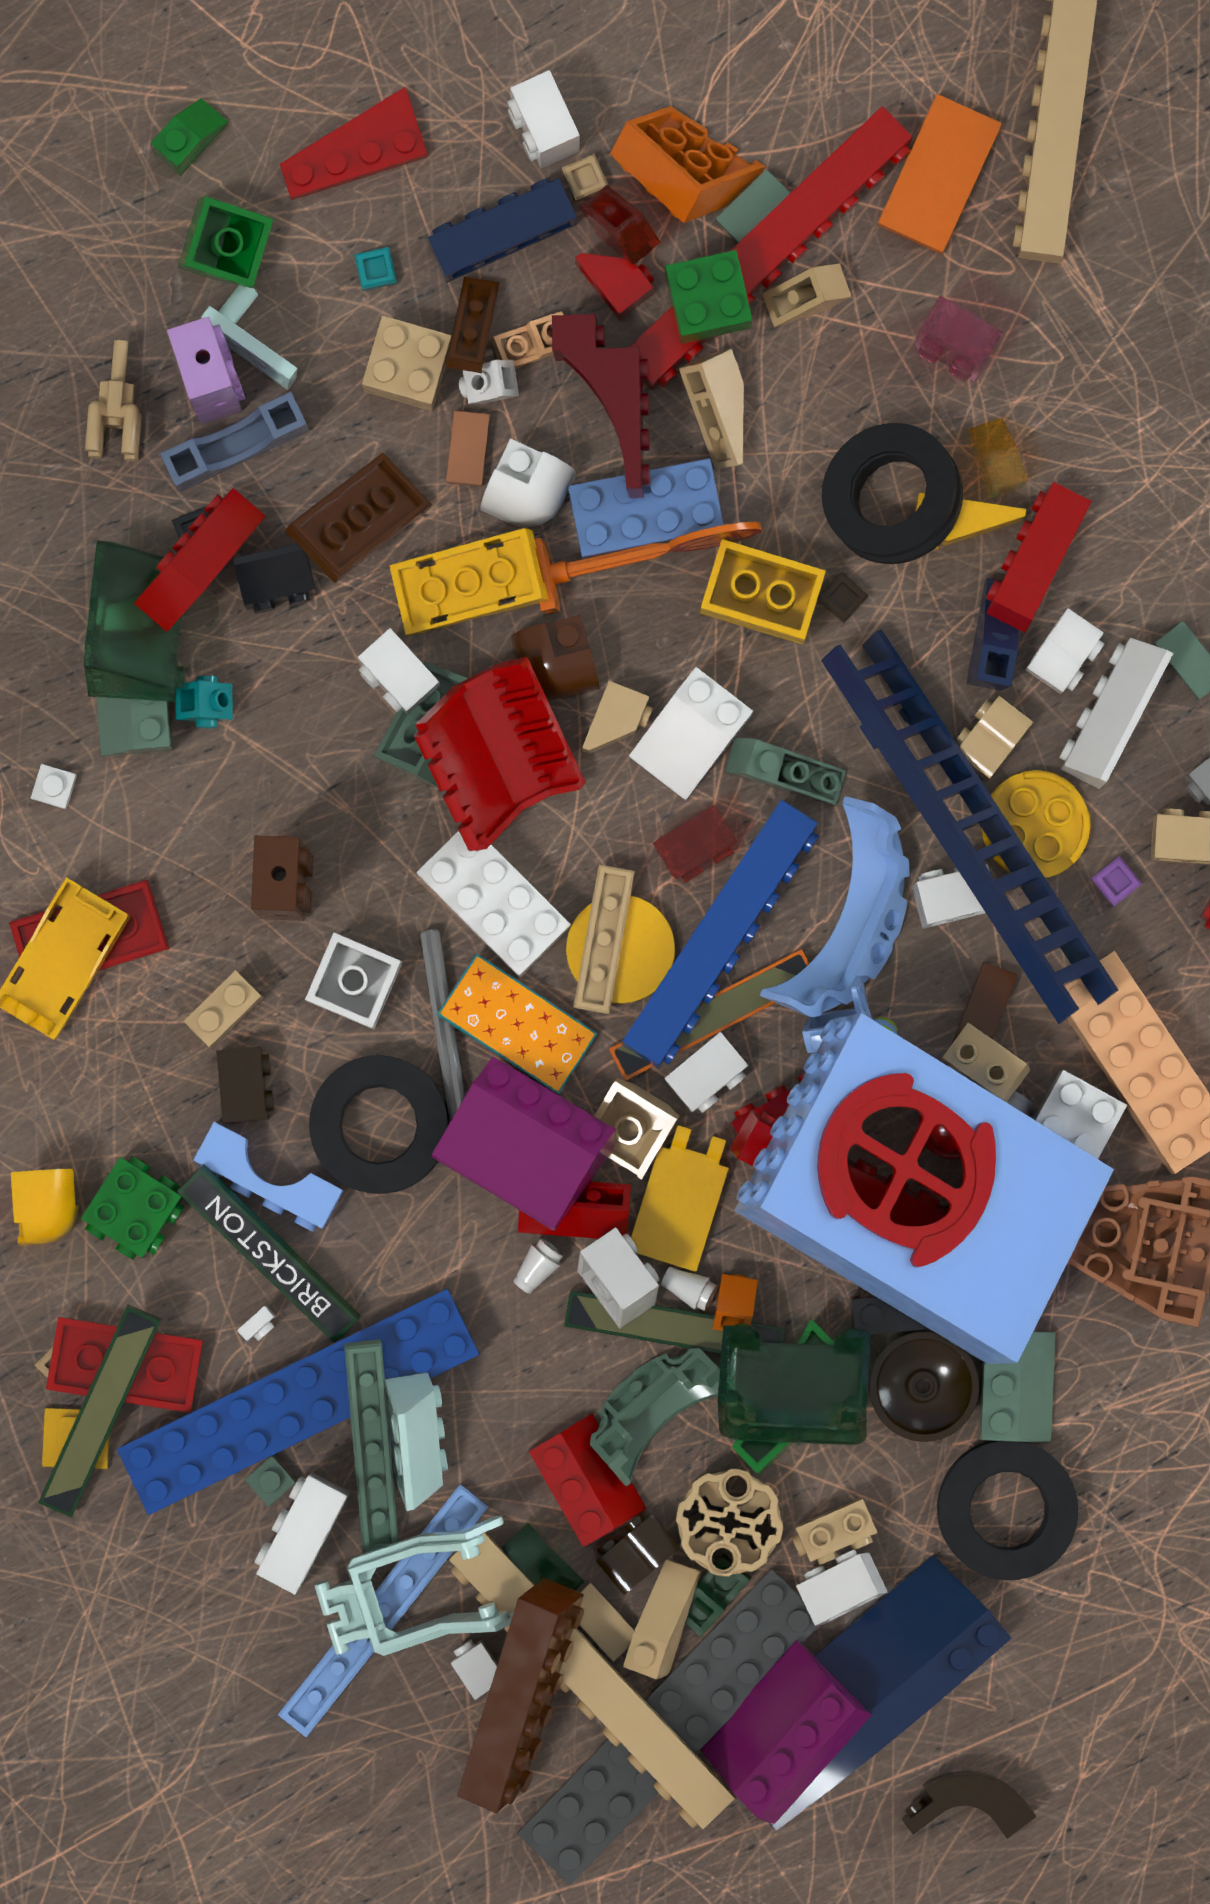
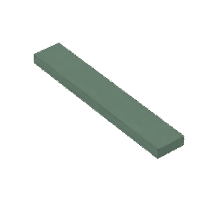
[344,1339,399,1553]

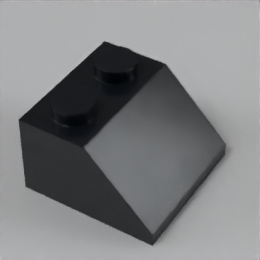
[232,544,317,614]

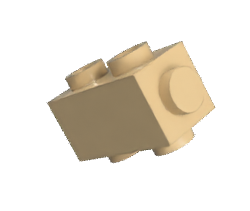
[791,1497,878,1565]

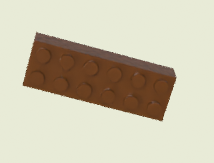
[457,1578,584,1814]

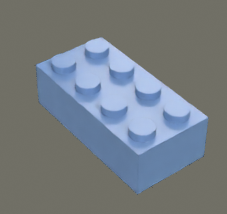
[568,458,724,559]

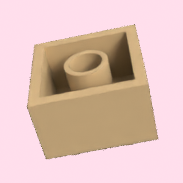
[362,315,452,412]

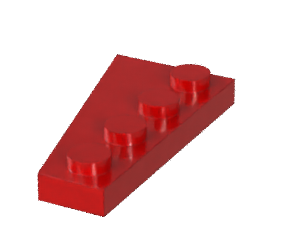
[280,87,428,201]

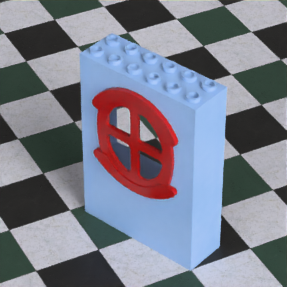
[734,1013,1114,1364]

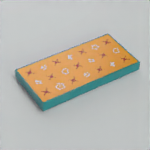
[436,954,598,1095]

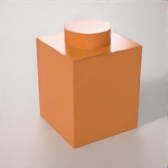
[712,1274,758,1336]

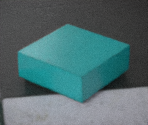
[354,247,397,291]

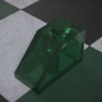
[502,1523,585,1591]

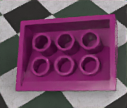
[432,1057,616,1231]
[701,1640,872,1824]

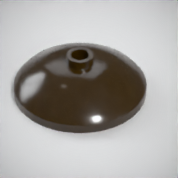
[869,1332,979,1442]

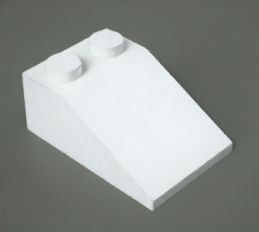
[629,667,753,801]

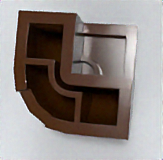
[511,615,600,700]

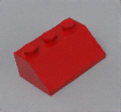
[528,1413,647,1547]

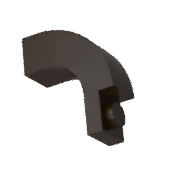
[902,1771,1037,1839]

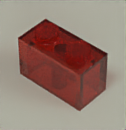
[580,185,661,265]
[652,805,737,884]

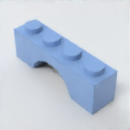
[193,1122,345,1232]

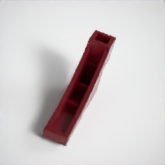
[552,314,651,498]

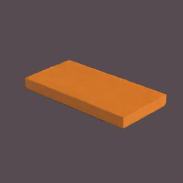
[877,94,1002,255]

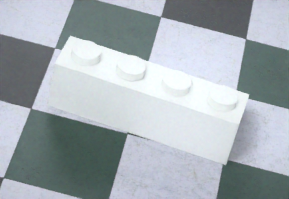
[1059,638,1173,789]

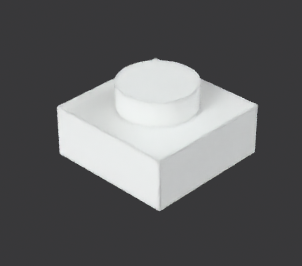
[31,764,77,810]
[237,1305,276,1341]

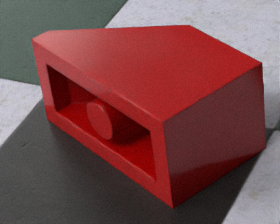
[575,253,655,320]

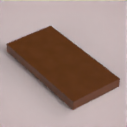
[285,453,432,583]

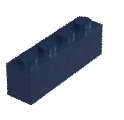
[428,178,577,283]

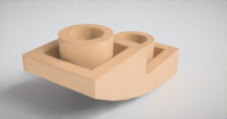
[491,311,563,369]

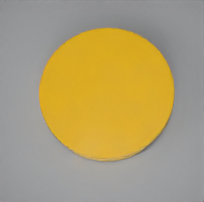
[981,770,1090,878]
[566,896,675,1004]

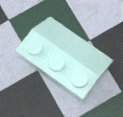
[385,1372,448,1511]

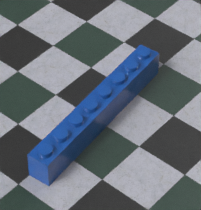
[622,800,819,1069]

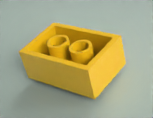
[700,539,826,645]

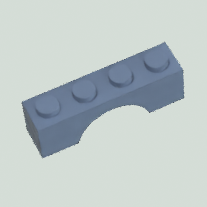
[160,392,309,493]

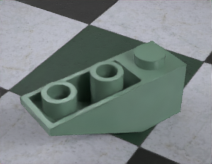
[725,737,846,805]

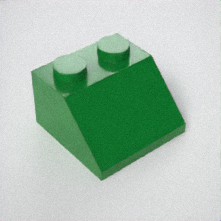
[177,196,274,288]

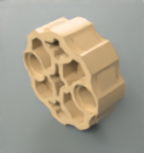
[675,1469,783,1577]

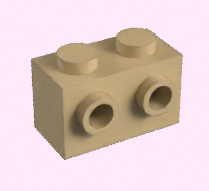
[942,1023,1030,1103]

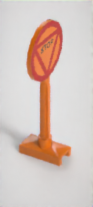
[535,522,762,615]

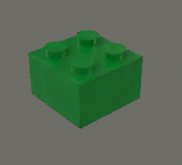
[665,250,752,344]

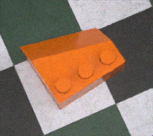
[610,106,766,223]

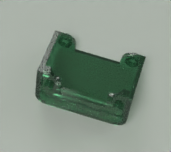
[84,540,185,702]
[717,1324,871,1445]

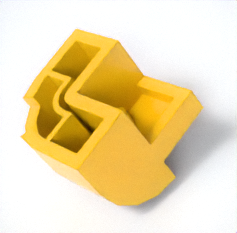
[11,1169,79,1246]

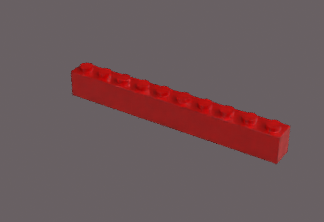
[630,106,912,390]

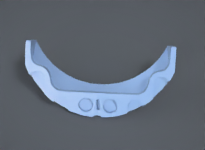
[759,796,910,1017]

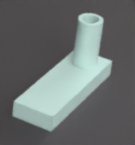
[201,285,298,390]

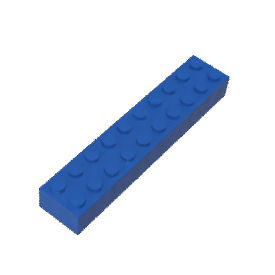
[117,1288,480,1515]

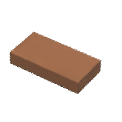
[446,410,490,487]

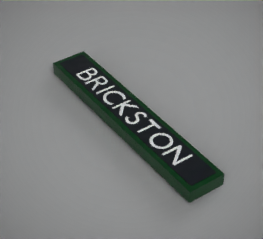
[177,1164,361,1343]

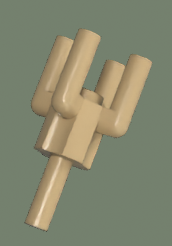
[85,340,142,461]

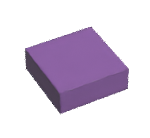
[1091,856,1142,907]

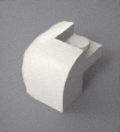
[480,439,576,528]

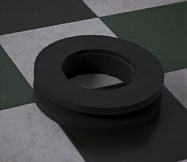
[822,423,963,564]
[309,1055,449,1194]
[937,1441,1078,1580]

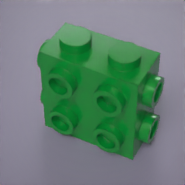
[81,1155,185,1260]

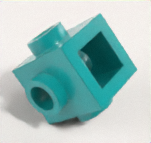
[176,676,233,729]

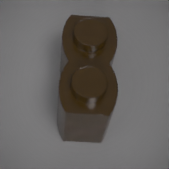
[595,1513,680,1595]

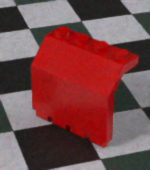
[414,657,586,851]

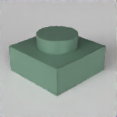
[245,1455,296,1507]

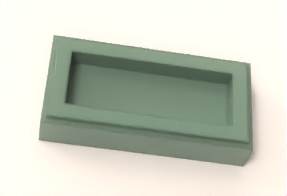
[715,170,790,244]
[1153,621,1210,700]

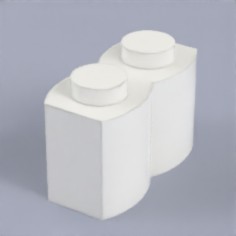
[1025,608,1104,694]

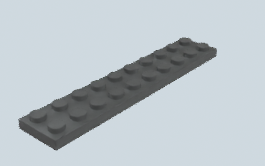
[517,1568,819,1885]

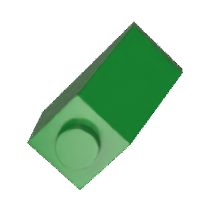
[150,98,228,176]

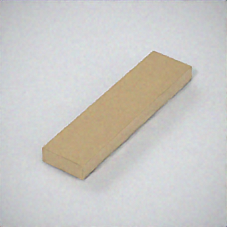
[573,865,634,1014]

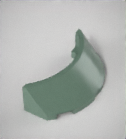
[590,1348,736,1487]

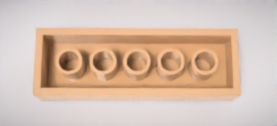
[1065,951,1210,1174]

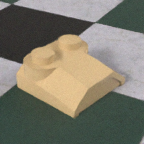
[594,1078,679,1179]

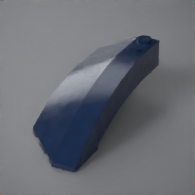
[768,1555,1012,1831]

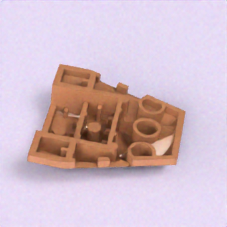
[1068,1177,1210,1328]

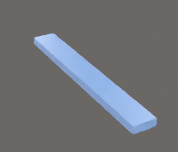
[278,1484,489,1737]

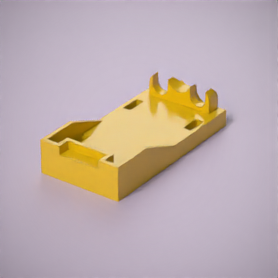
[389,528,549,636]
[0,877,131,1041]

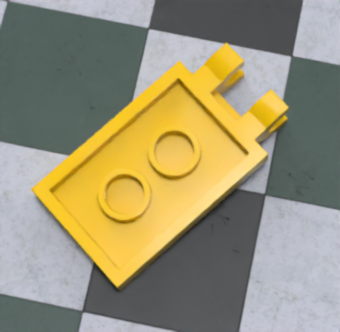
[631,1125,729,1272]

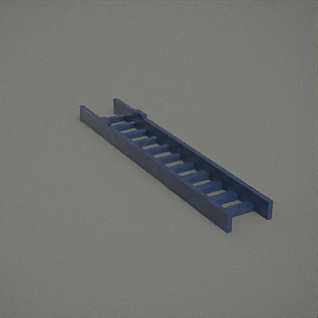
[821,629,1119,1024]

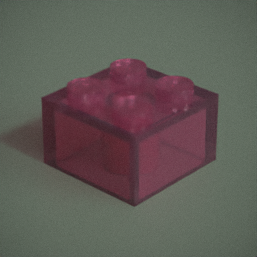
[913,295,1003,382]

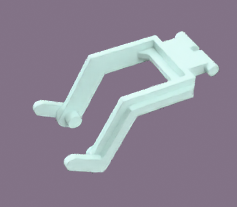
[314,1515,514,1656]

